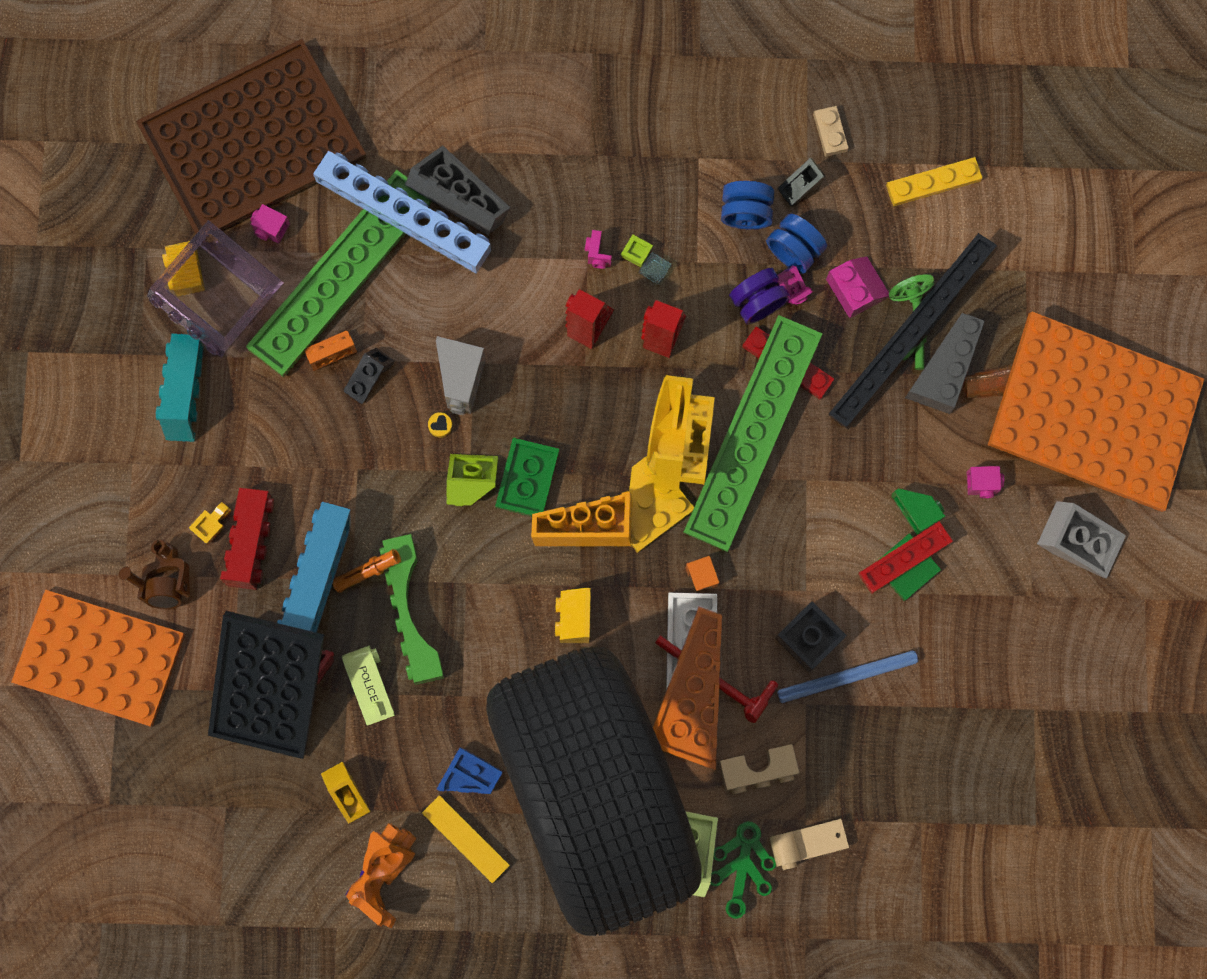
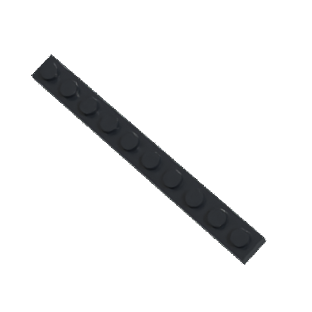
[829,233,998,430]

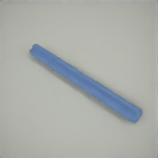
[777,650,918,703]

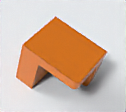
[685,556,719,591]

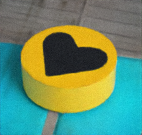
[428,413,452,438]

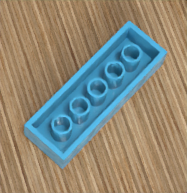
[277,502,351,632]

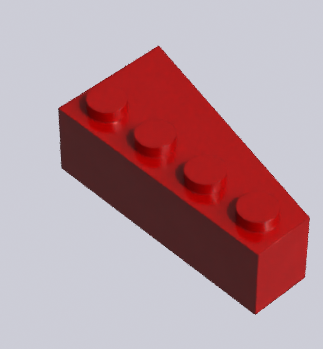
[565,289,614,349]
[641,300,686,358]
[220,488,274,590]

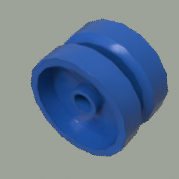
[721,181,774,230]
[766,214,827,273]

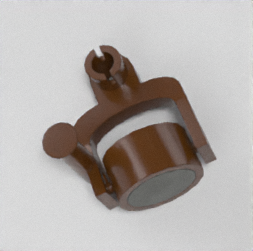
[118,539,190,609]

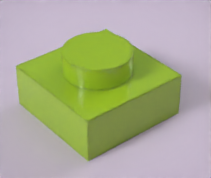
[621,234,653,268]

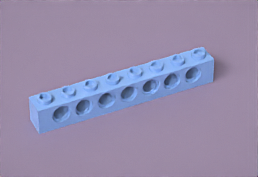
[313,151,491,274]

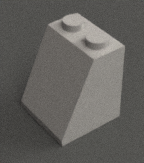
[436,336,486,415]

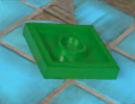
[877,533,941,601]

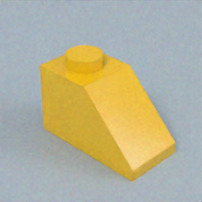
[321,762,370,824]

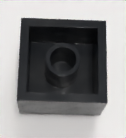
[775,601,847,673]

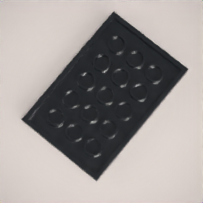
[208,611,325,759]

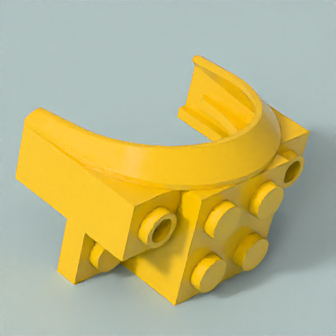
[647,375,715,491]

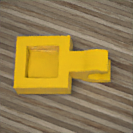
[189,502,232,545]

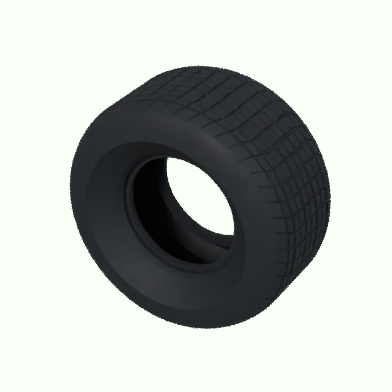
[486,646,701,936]

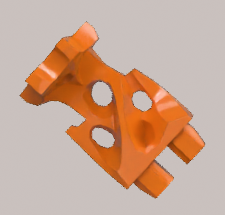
[345,823,416,928]

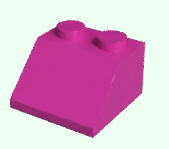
[826,256,889,318]

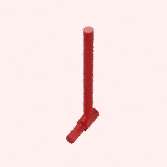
[655,635,778,723]

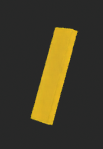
[422,795,510,884]

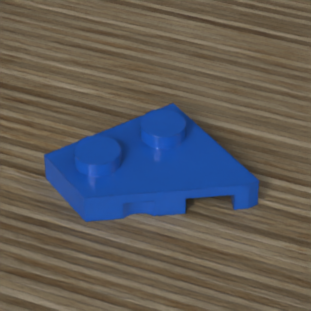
[437,747,504,794]

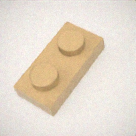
[813,106,849,157]

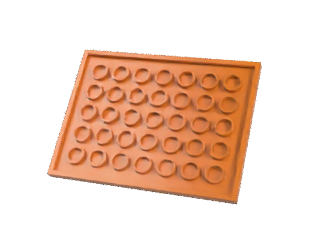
[988,311,1204,512]

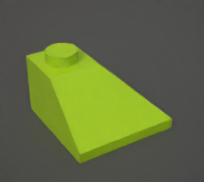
[447,454,498,506]

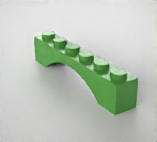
[380,534,444,685]

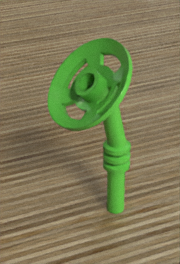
[889,274,935,370]

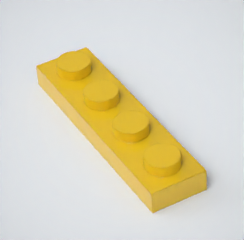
[886,157,982,207]

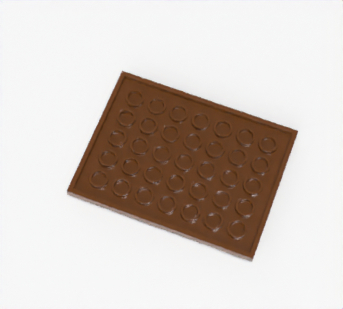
[136,39,367,241]

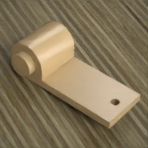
[769,819,849,870]

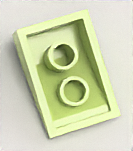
[685,811,718,897]

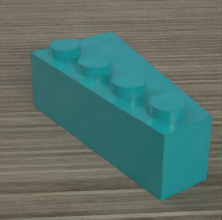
[156,334,204,442]

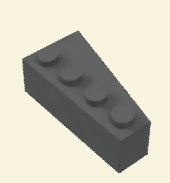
[405,145,510,235]
[905,313,984,414]

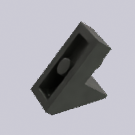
[777,158,826,206]

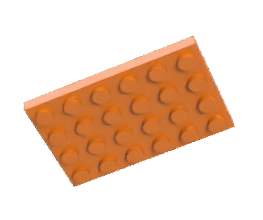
[11,590,185,727]

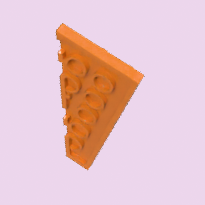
[653,606,722,770]

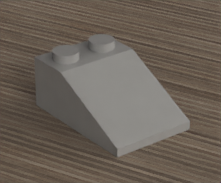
[1037,501,1126,578]

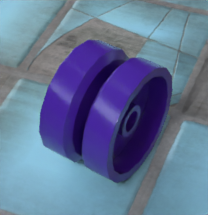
[729,268,790,325]

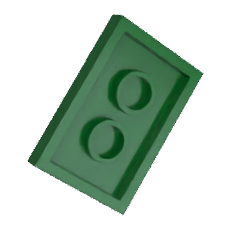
[495,438,559,517]

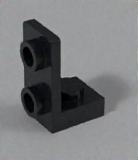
[344,348,395,404]

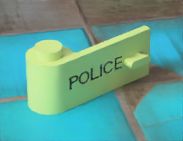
[342,645,395,726]

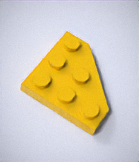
[629,456,694,553]

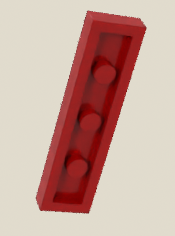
[742,326,834,400]
[858,521,953,594]

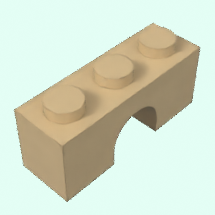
[718,744,799,795]

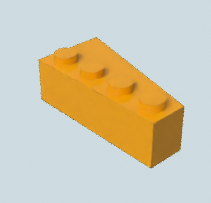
[531,491,632,546]

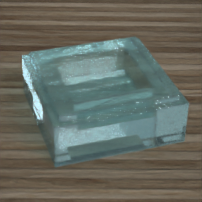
[639,252,671,285]

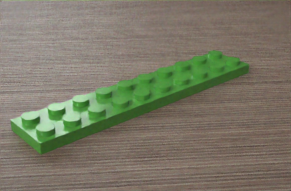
[246,170,432,378]
[683,315,823,552]

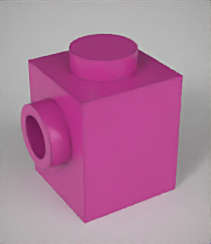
[251,204,290,244]
[967,466,1004,499]

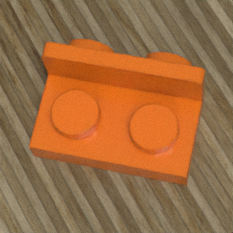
[305,331,357,371]

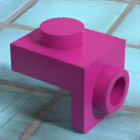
[585,230,612,269]
[777,266,812,305]

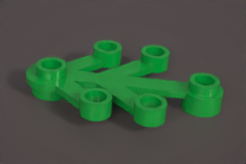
[710,821,776,919]

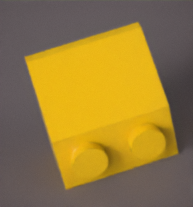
[555,588,590,643]

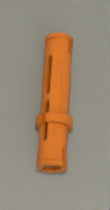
[332,549,401,593]

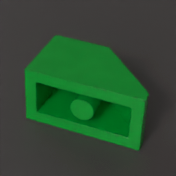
[891,488,945,535]

